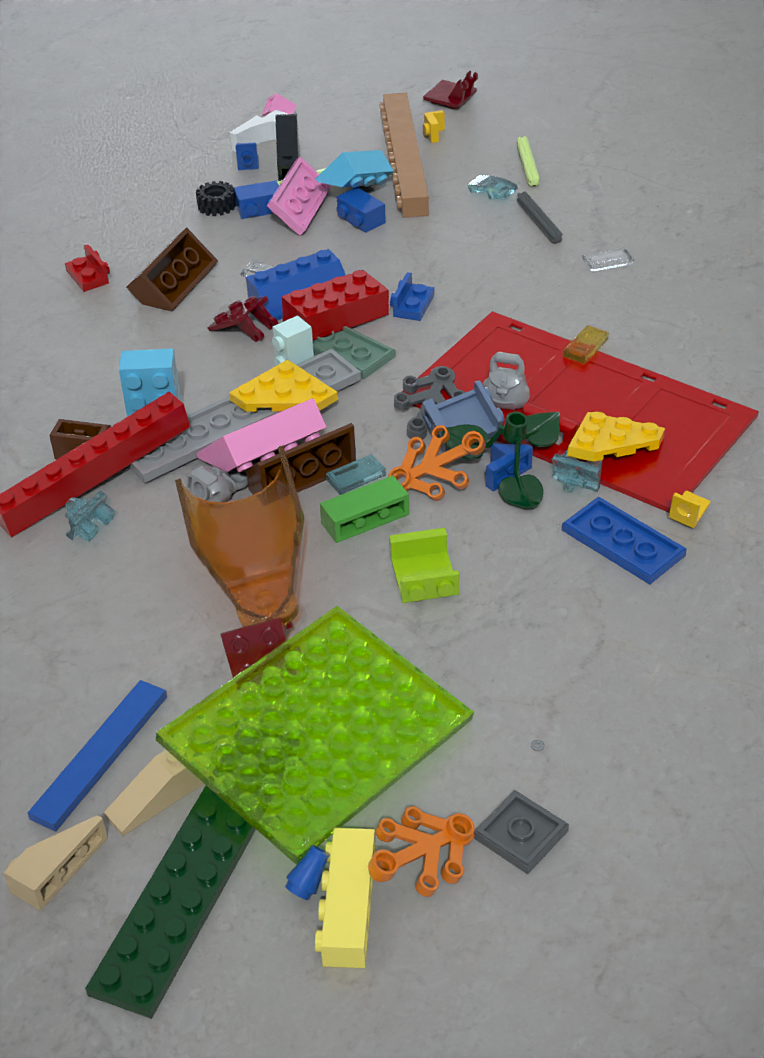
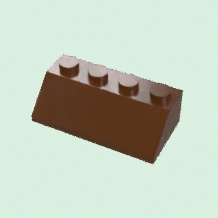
[126,227,218,311]
[246,423,357,507]

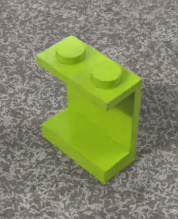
[389,527,459,603]

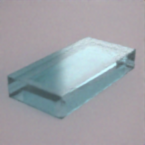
[326,454,386,495]

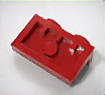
[65,244,110,292]

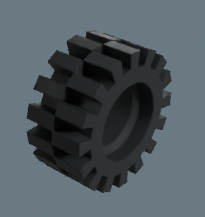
[196,181,236,216]

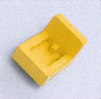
[423,110,445,143]

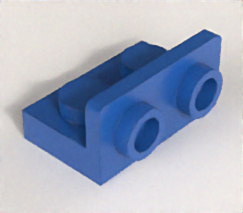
[390,272,435,321]

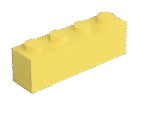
[315,828,376,968]

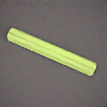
[517,136,540,187]

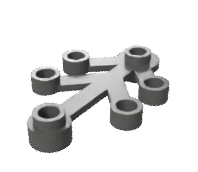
[394,366,465,440]

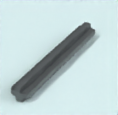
[517,191,563,243]

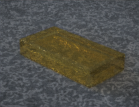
[563,325,609,364]

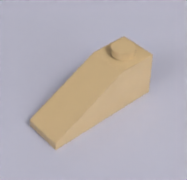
[104,740,204,836]
[3,815,108,911]

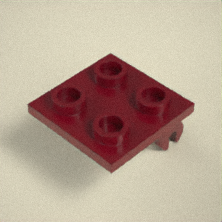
[423,70,478,109]
[207,296,279,342]
[220,617,301,692]

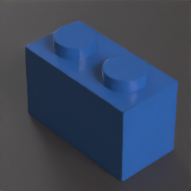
[234,180,279,219]
[337,187,386,233]

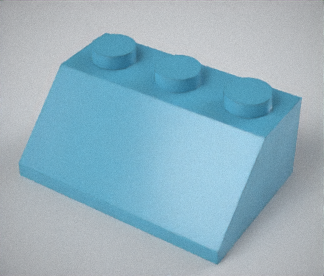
[315,150,394,188]

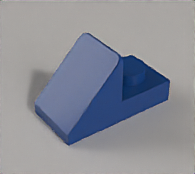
[486,444,533,492]

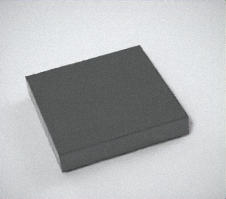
[474,790,569,874]

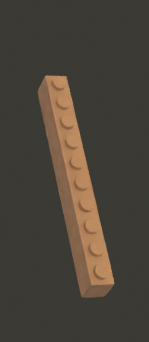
[380,92,429,218]

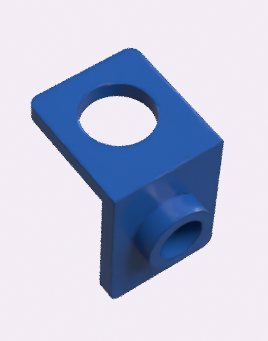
[235,142,259,170]

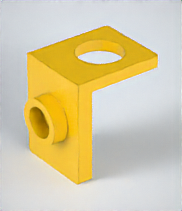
[669,491,711,528]

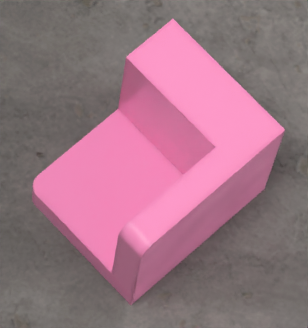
[262,93,297,117]

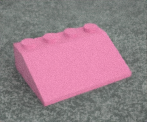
[197,398,327,473]

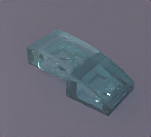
[468,175,518,199]

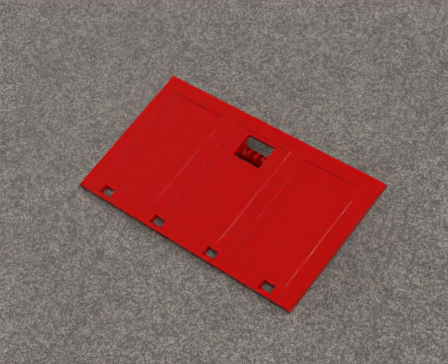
[402,311,759,513]

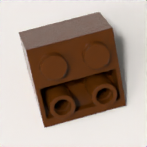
[49,419,111,460]

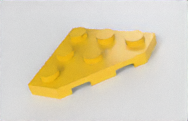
[229,359,338,412]
[567,412,665,462]

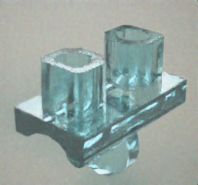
[552,450,602,493]
[65,491,115,542]

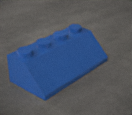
[246,249,346,320]

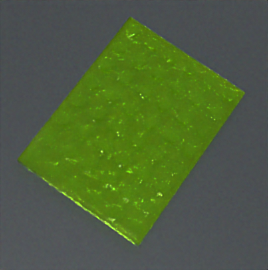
[156,606,474,864]

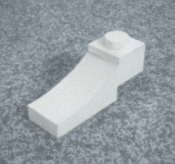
[230,110,287,152]

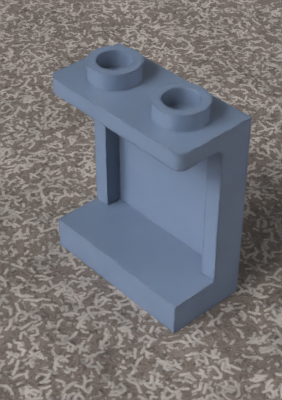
[422,380,505,453]

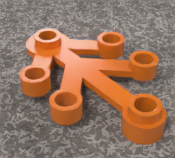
[388,425,486,501]
[368,806,475,897]

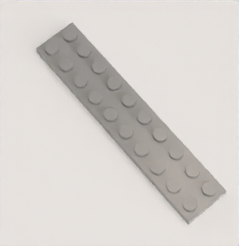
[128,349,361,483]

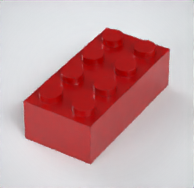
[281,270,389,340]

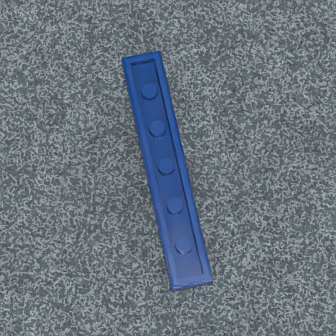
[27,680,167,832]

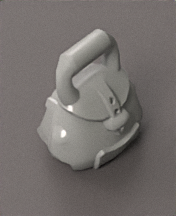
[482,352,531,410]
[186,466,248,511]

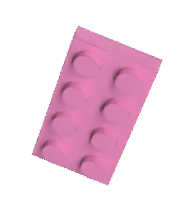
[267,157,331,236]

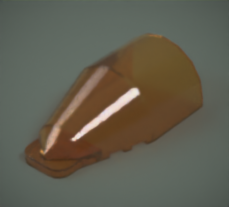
[175,445,305,627]

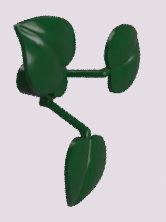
[441,412,560,509]

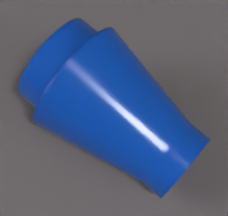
[285,845,330,900]

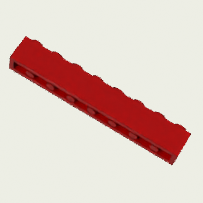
[0,392,190,538]

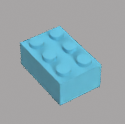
[119,349,182,417]

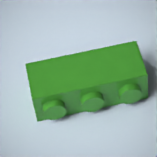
[320,475,410,543]

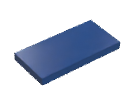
[562,496,687,585]

